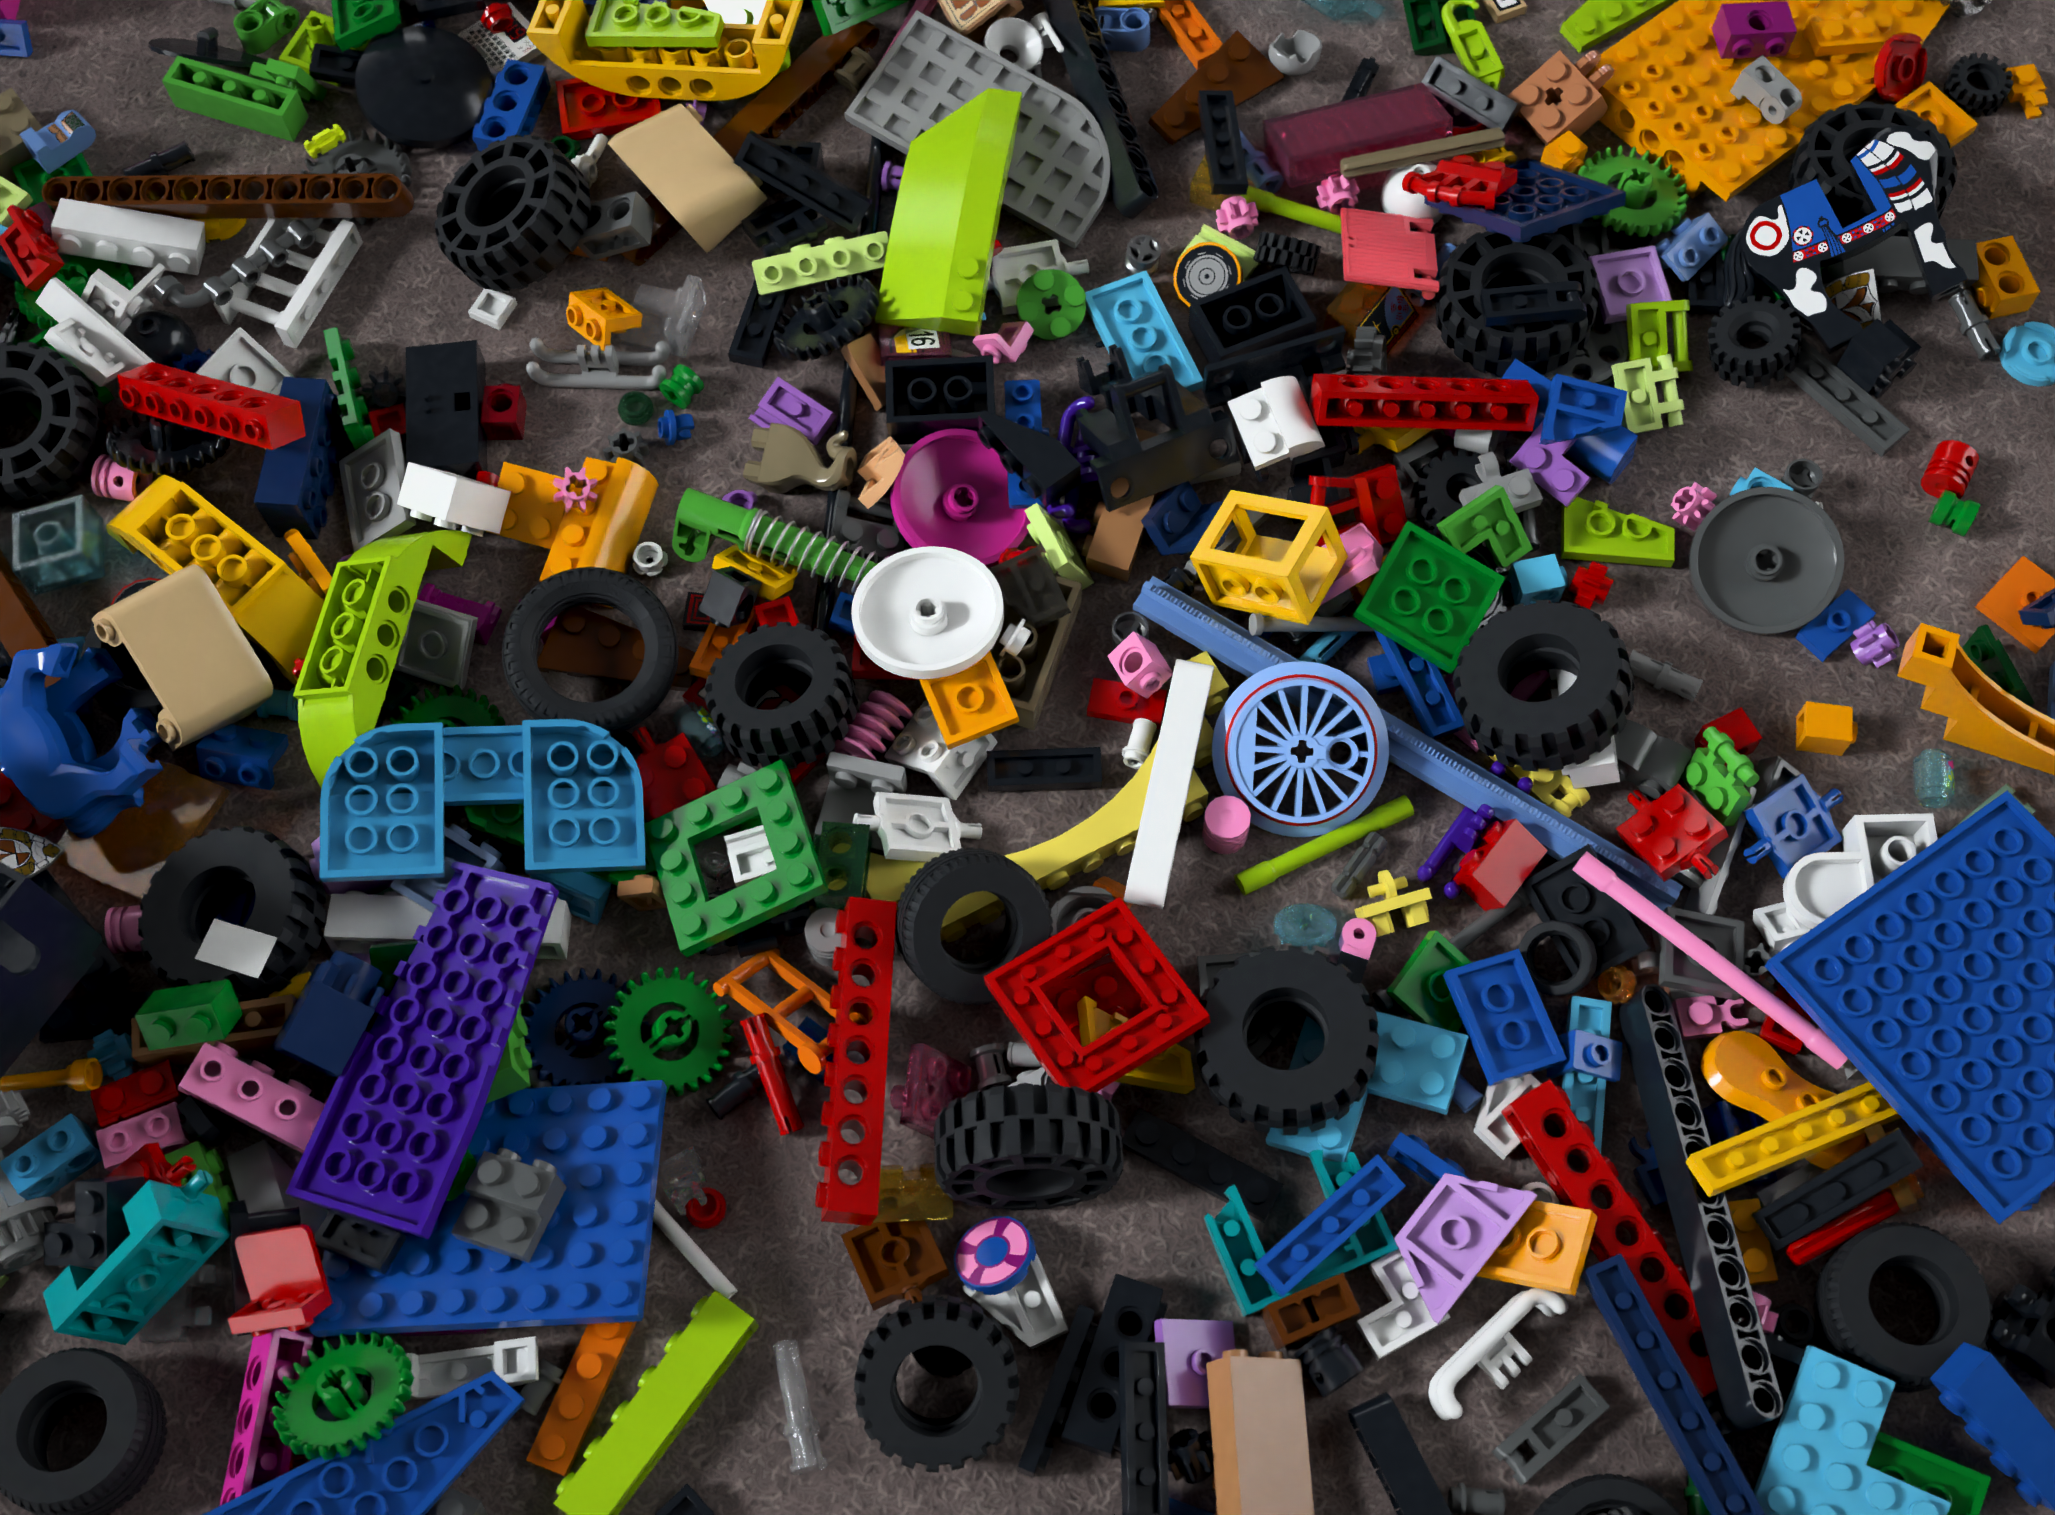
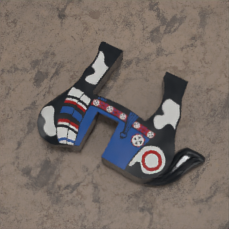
[1723,126,1968,354]

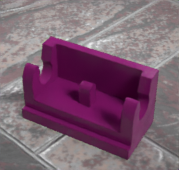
[418,583,502,645]

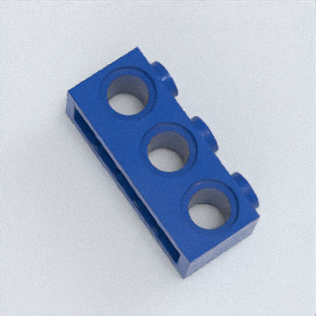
[472,59,551,151]

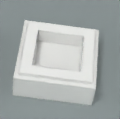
[468,289,517,330]

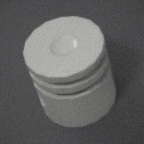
[804,907,841,967]

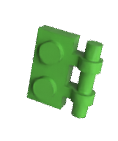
[1680,726,1759,826]

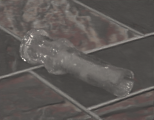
[772,1339,828,1475]

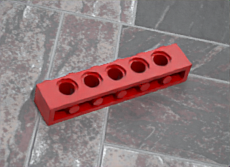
[117,362,306,450]
[1309,374,1539,431]

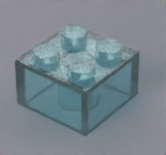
[12,494,105,595]

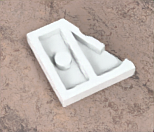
[1473,1074,1541,1160]
[962,1254,1070,1349]

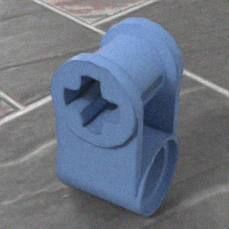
[1093,6,1150,52]

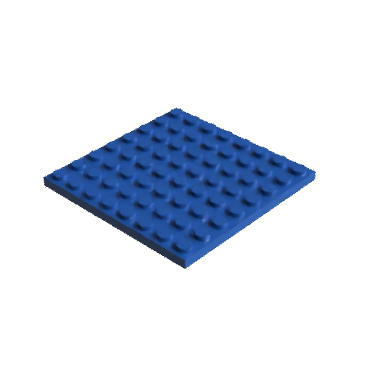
[1765,791,2055,1225]

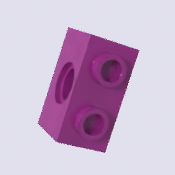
[1712,1,1797,59]

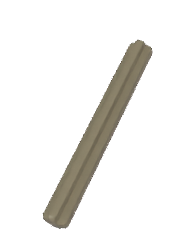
[1340,127,1505,179]

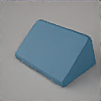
[530,872,611,925]

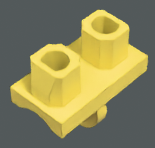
[1354,870,1432,937]

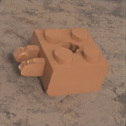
[1508,50,1615,146]

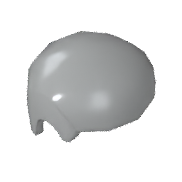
[1268,30,1322,76]

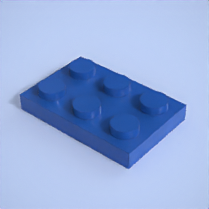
[1443,949,1567,1087]

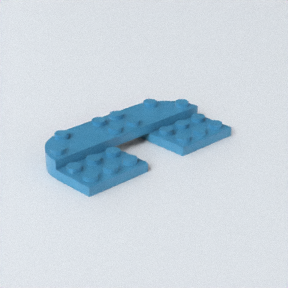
[319,719,646,882]

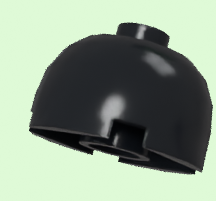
[124,310,198,369]

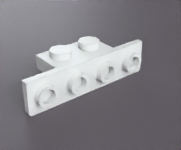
[35,277,155,387]

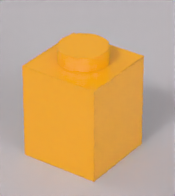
[1796,701,1858,756]

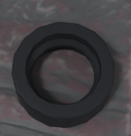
[1518,920,1598,996]

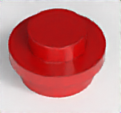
[481,3,514,34]
[685,1187,727,1229]

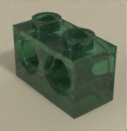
[813,821,873,910]

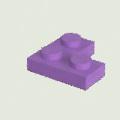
[1509,420,1591,508]

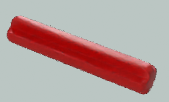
[1785,1192,1899,1266]

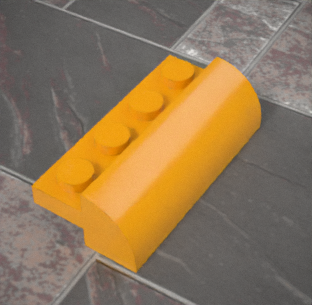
[539,457,659,608]

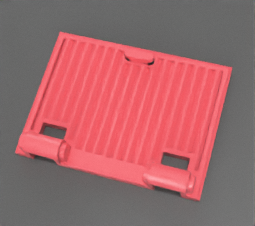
[1340,207,1440,300]

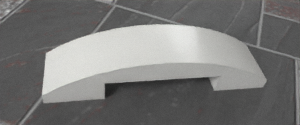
[371,1336,539,1400]

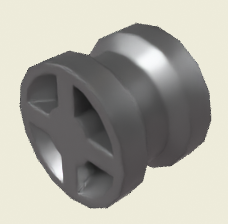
[1124,235,1161,276]

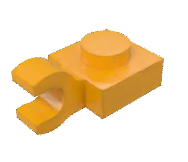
[2005,63,2048,119]

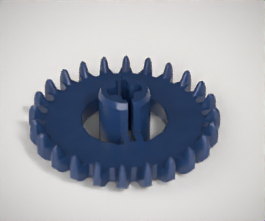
[522,968,651,1087]

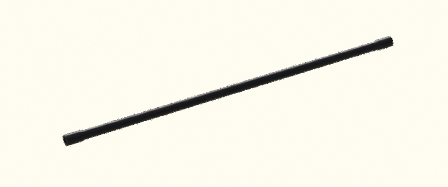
[801,136,888,696]

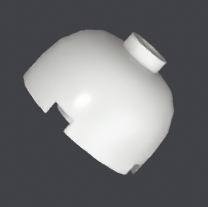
[1380,162,1443,229]

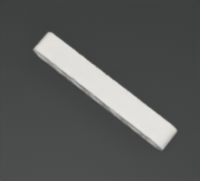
[1124,659,1214,910]

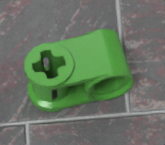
[233,0,300,55]

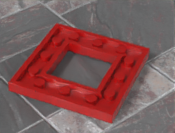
[984,897,1210,1093]

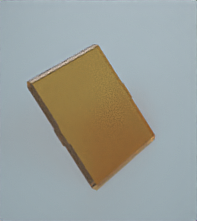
[55,756,231,901]

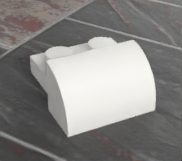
[1227,376,1325,471]

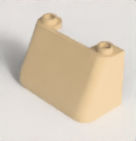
[607,103,768,253]
[91,564,273,751]

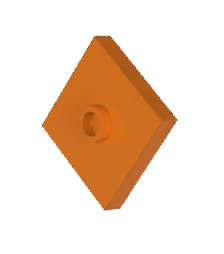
[1975,555,2055,654]

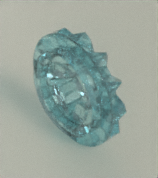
[1274,903,1337,951]

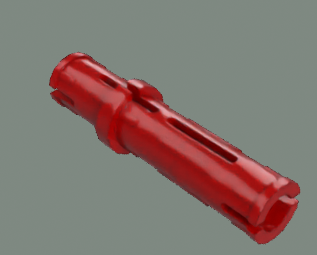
[739,1012,805,1136]

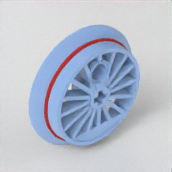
[1212,661,1389,837]

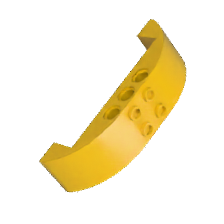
[526,0,803,101]

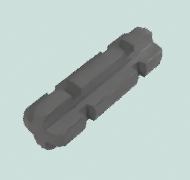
[1331,832,1387,900]

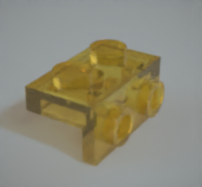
[873,1163,954,1223]

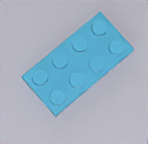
[1085,270,1203,392]

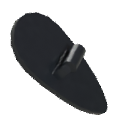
[149,27,267,67]

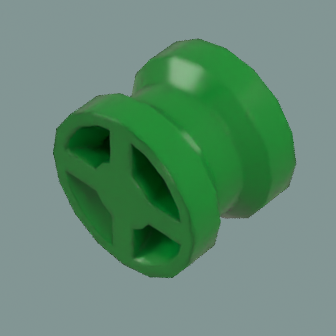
[659,364,704,409]

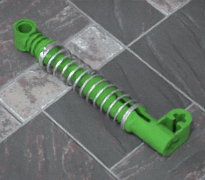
[672,487,889,593]

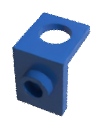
[1547,1029,1623,1082]

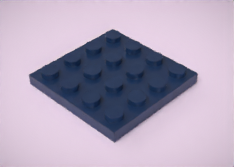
[1424,158,1626,242]

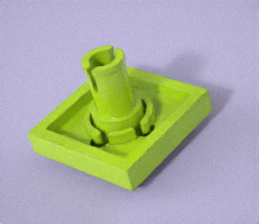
[279,10,372,87]

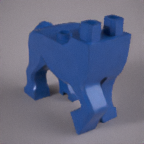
[0,643,163,839]

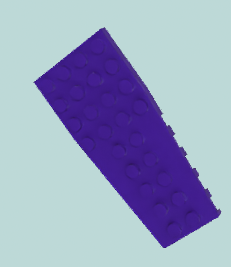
[285,861,559,1239]

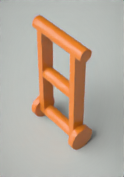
[713,949,867,1074]

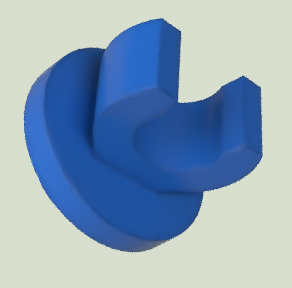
[658,410,695,446]

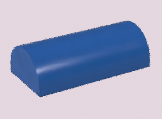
[1501,358,1638,484]

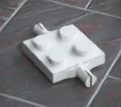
[987,239,1089,315]
[853,792,982,862]

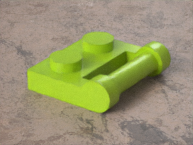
[1626,300,1693,373]

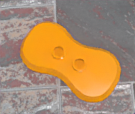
[1701,1031,1866,1170]

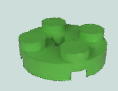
[1016,269,1086,341]

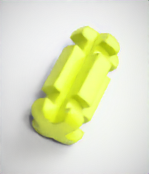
[304,124,346,159]

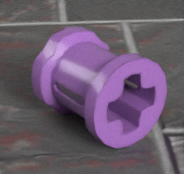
[881,161,904,192]

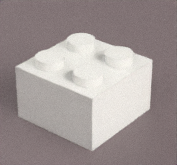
[397,462,511,537]

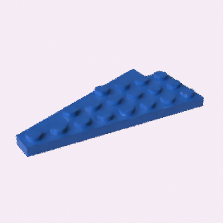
[203,1370,526,1515]

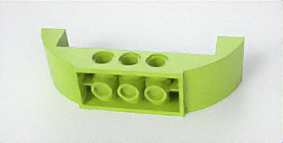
[293,530,472,789]

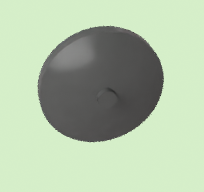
[1689,487,1844,636]

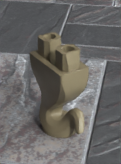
[743,422,857,494]

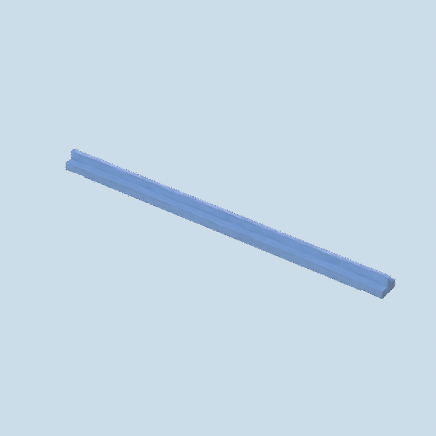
[1132,576,1683,911]

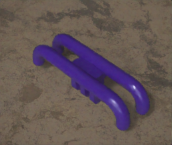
[1046,396,1100,534]
[1417,761,1533,900]

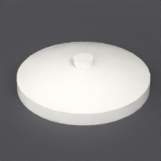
[851,546,1004,679]

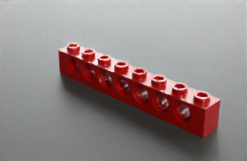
[815,896,897,1226]
[1501,1079,1717,1398]

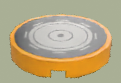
[1174,242,1243,308]

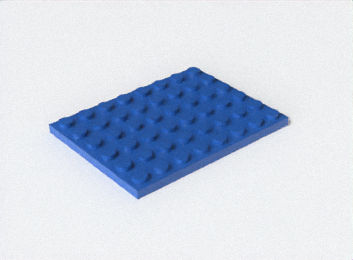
[309,1080,667,1337]

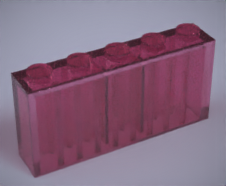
[1263,83,1453,188]

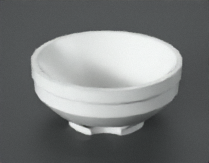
[983,17,1044,72]

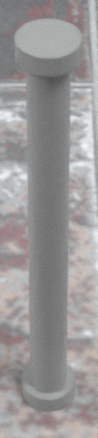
[1249,613,1374,636]

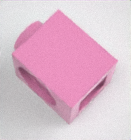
[1107,631,1173,699]

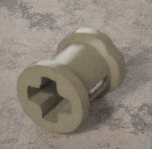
[834,47,877,93]

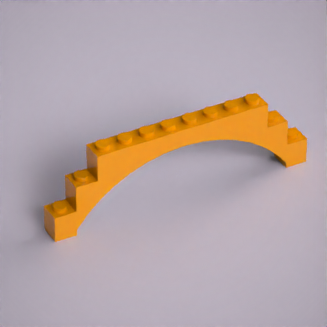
[1897,623,2055,775]

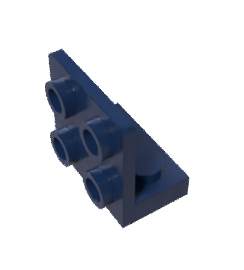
[1141,481,1246,556]

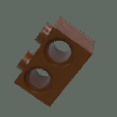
[1260,1272,1361,1350]

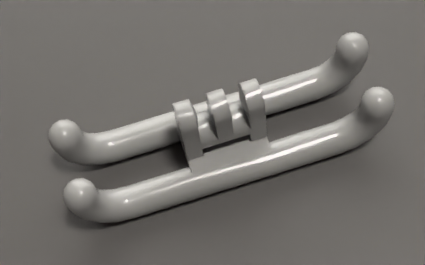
[526,337,670,390]

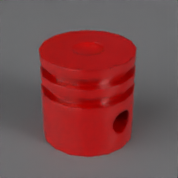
[1921,440,1979,499]

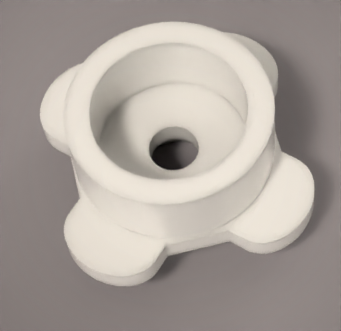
[999,618,1032,657]

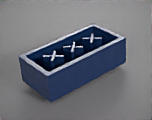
[254,377,346,540]

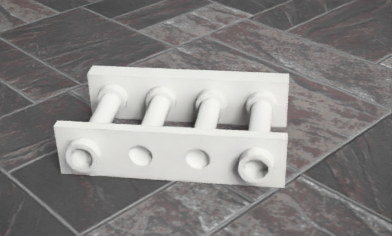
[213,218,363,349]

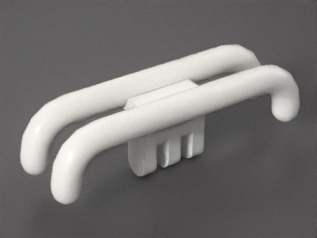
[1428,1288,1568,1420]

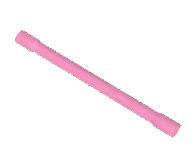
[1572,851,1848,1070]

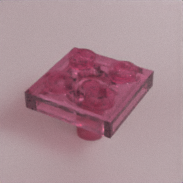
[890,1043,972,1139]

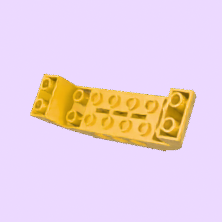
[106,475,324,685]

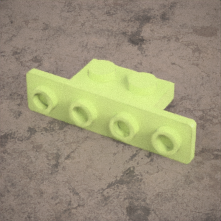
[752,231,889,296]

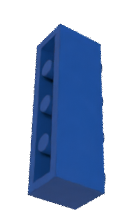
[1929,1342,2055,1511]

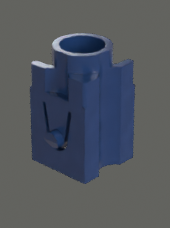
[271,950,385,1077]

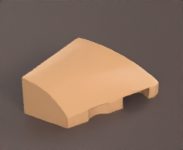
[857,436,905,509]

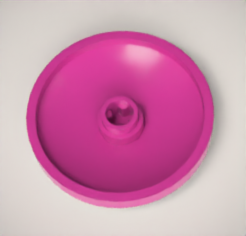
[890,429,1030,568]

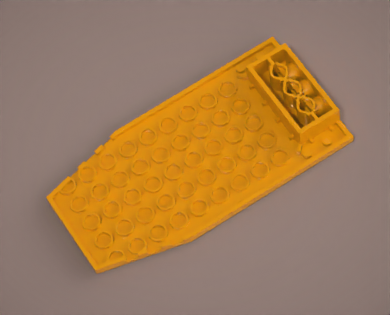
[1585,0,1955,202]

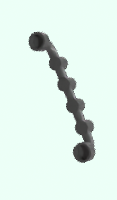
[152,193,324,309]

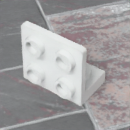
[81,263,166,335]
[884,700,998,800]

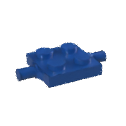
[1743,773,1844,879]

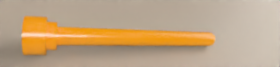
[0,1058,103,1092]

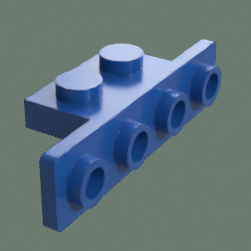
[1004,380,1049,509]

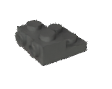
[451,1148,567,1263]

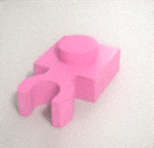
[1672,995,1749,1040]

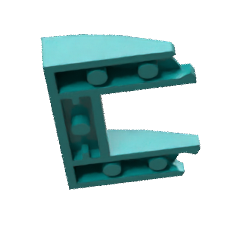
[1204,1150,1398,1317]

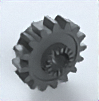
[1346,326,1387,376]

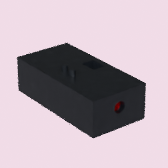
[406,340,488,480]

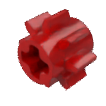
[1568,561,1614,609]

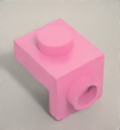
[973,321,1034,364]

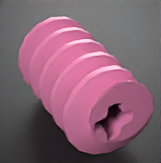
[834,690,913,761]

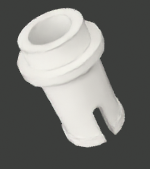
[1121,718,1157,769]

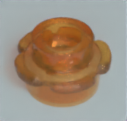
[1598,965,1637,1004]

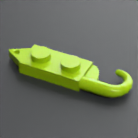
[1441,0,1505,90]

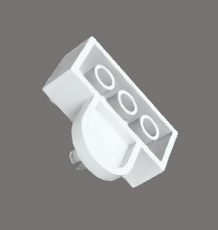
[1783,813,1938,929]

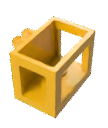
[1190,490,1348,625]

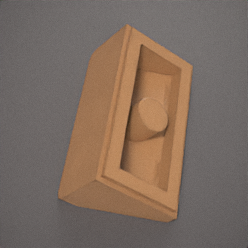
[840,333,887,412]

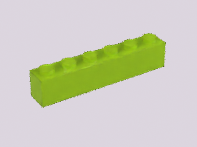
[553,1290,759,1515]

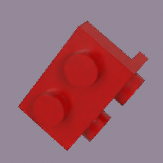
[0,204,65,292]

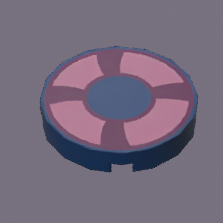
[954,1216,1036,1295]

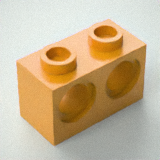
[1973,235,2040,319]

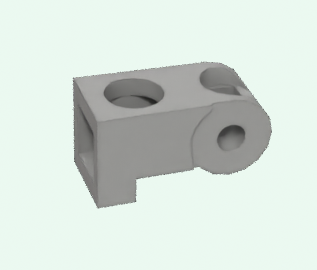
[1730,55,1802,124]

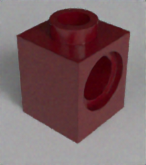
[481,383,527,440]

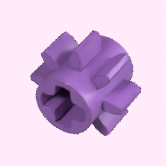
[1850,620,1900,668]

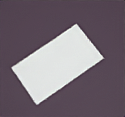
[195,919,277,978]

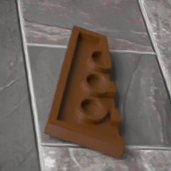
[1148,30,1285,145]

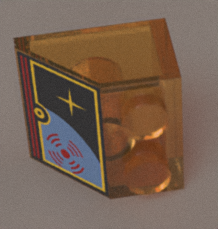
[1323,282,1420,358]

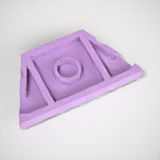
[1394,1173,1537,1324]

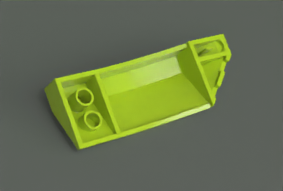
[875,88,1022,337]

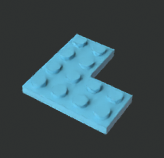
[1265,1011,1469,1162]
[1753,1345,1951,1515]

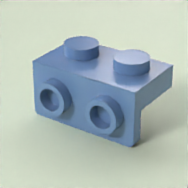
[1655,212,1728,282]

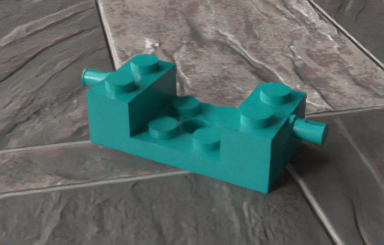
[43,1170,231,1345]

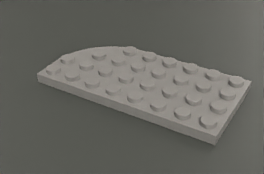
[844,10,1110,249]

